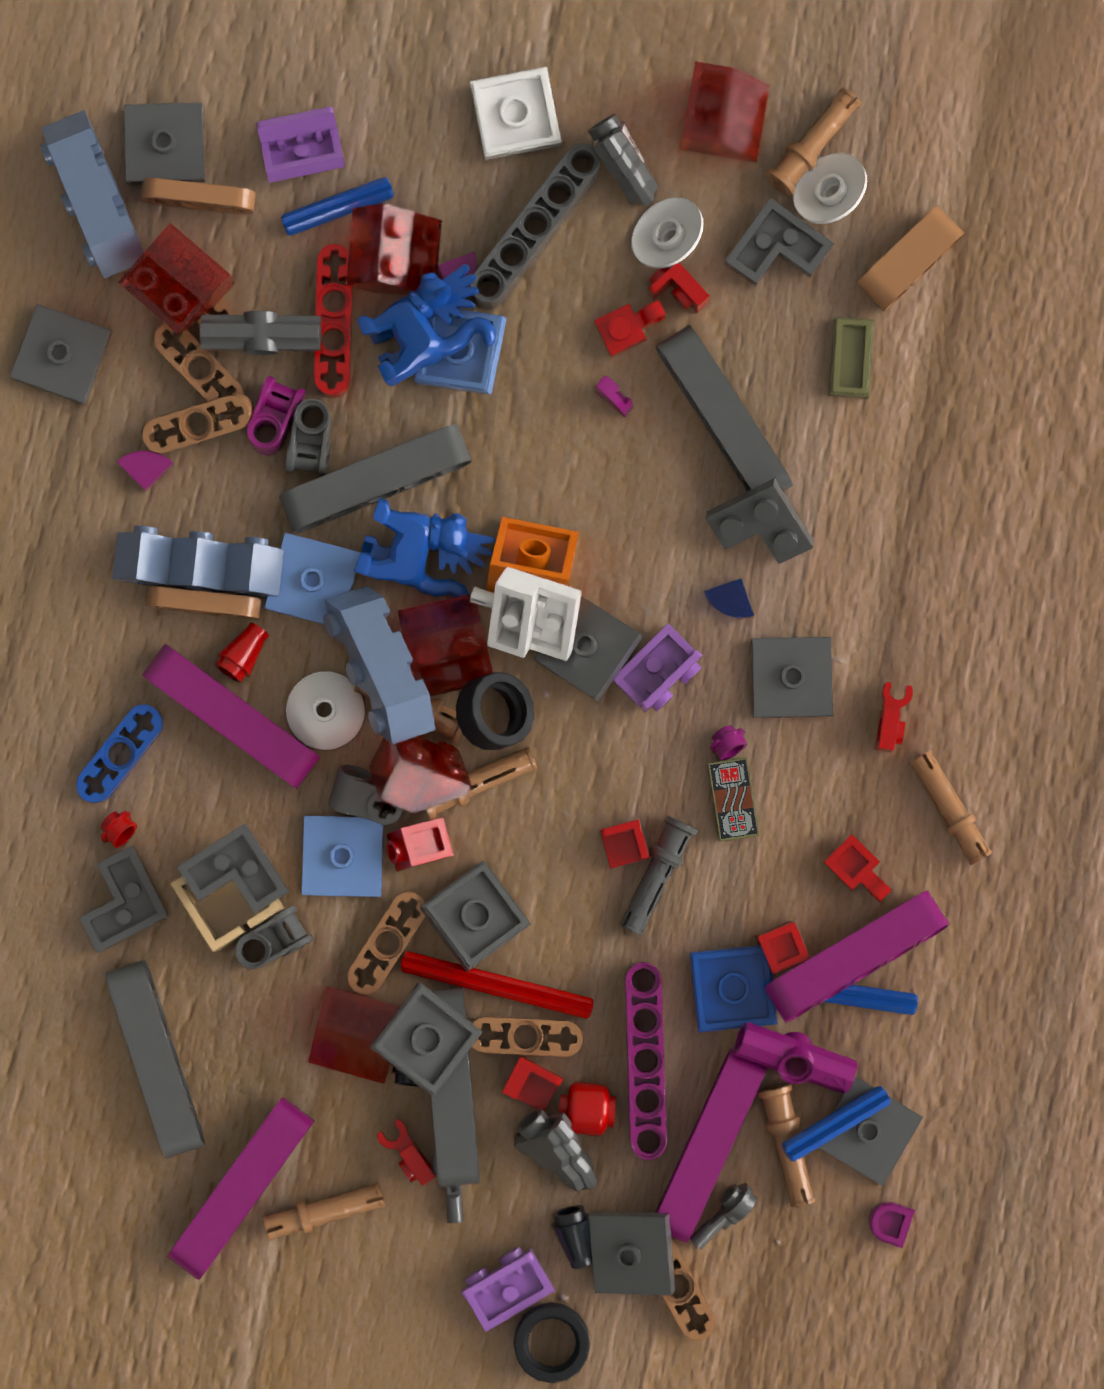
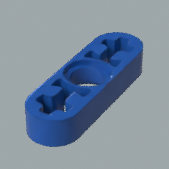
[76,705,164,803]

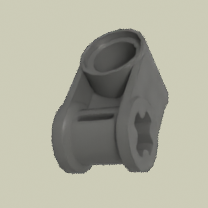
[286,399,333,477]
[328,764,409,825]
[235,905,314,969]

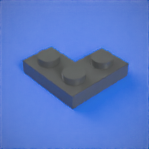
[724,198,834,286]
[705,478,814,564]
[177,823,290,913]
[79,846,170,953]

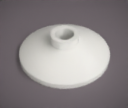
[793,153,867,224]
[632,197,704,269]
[286,671,365,750]

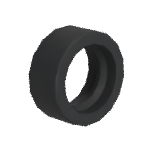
[456,672,534,750]
[514,1302,590,1383]

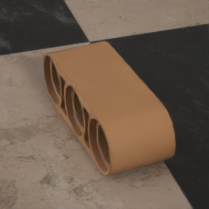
[857,205,965,312]

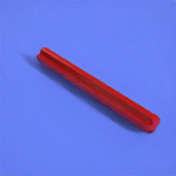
[400,951,594,1019]

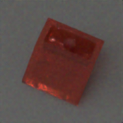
[680,61,770,163]
[346,203,442,296]
[118,223,235,335]
[398,594,493,696]
[369,735,472,813]
[308,985,400,1084]

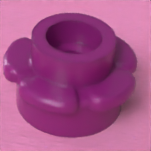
[710,725,748,760]

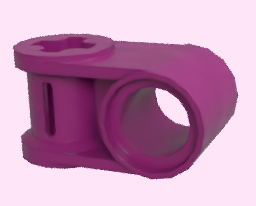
[247,375,306,456]

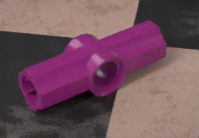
[733,1021,858,1094]

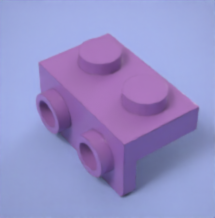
[256,107,345,183]
[613,623,703,713]
[461,1246,555,1332]

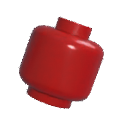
[558,1082,616,1136]

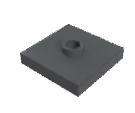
[124,103,205,185]
[10,304,112,405]
[533,596,643,702]
[751,637,833,718]
[420,861,531,972]
[369,982,482,1097]
[819,1076,923,1186]
[589,1211,675,1296]

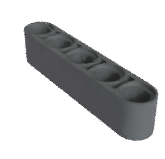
[470,143,600,310]
[655,325,793,492]
[279,424,472,533]
[106,960,205,1158]
[431,988,480,1187]

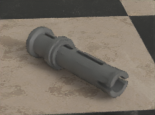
[619,815,699,935]

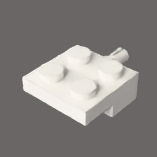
[470,567,582,661]

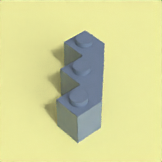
[40,110,148,279]
[112,525,284,596]
[323,586,436,745]

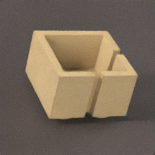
[170,876,285,952]

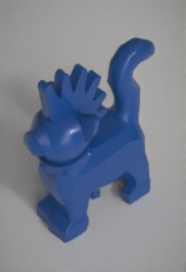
[356,264,496,386]
[354,498,495,617]

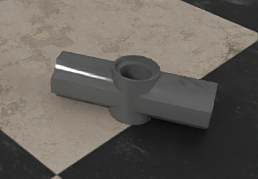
[200,311,322,355]

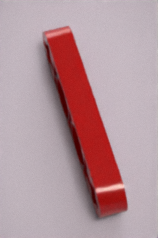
[314,244,353,398]

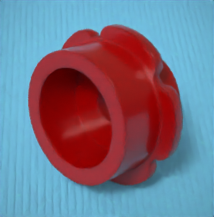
[100,811,137,848]

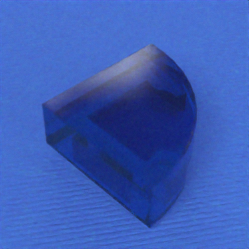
[704,578,754,619]

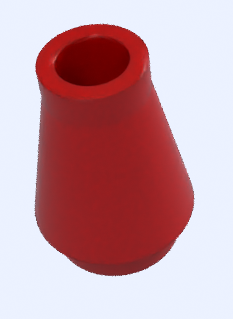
[215,622,269,683]

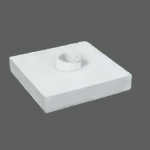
[470,67,562,160]

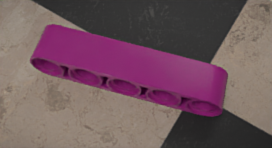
[142,644,321,789]
[764,891,950,1023]
[625,962,667,1160]
[655,1048,767,1244]
[167,1097,315,1280]

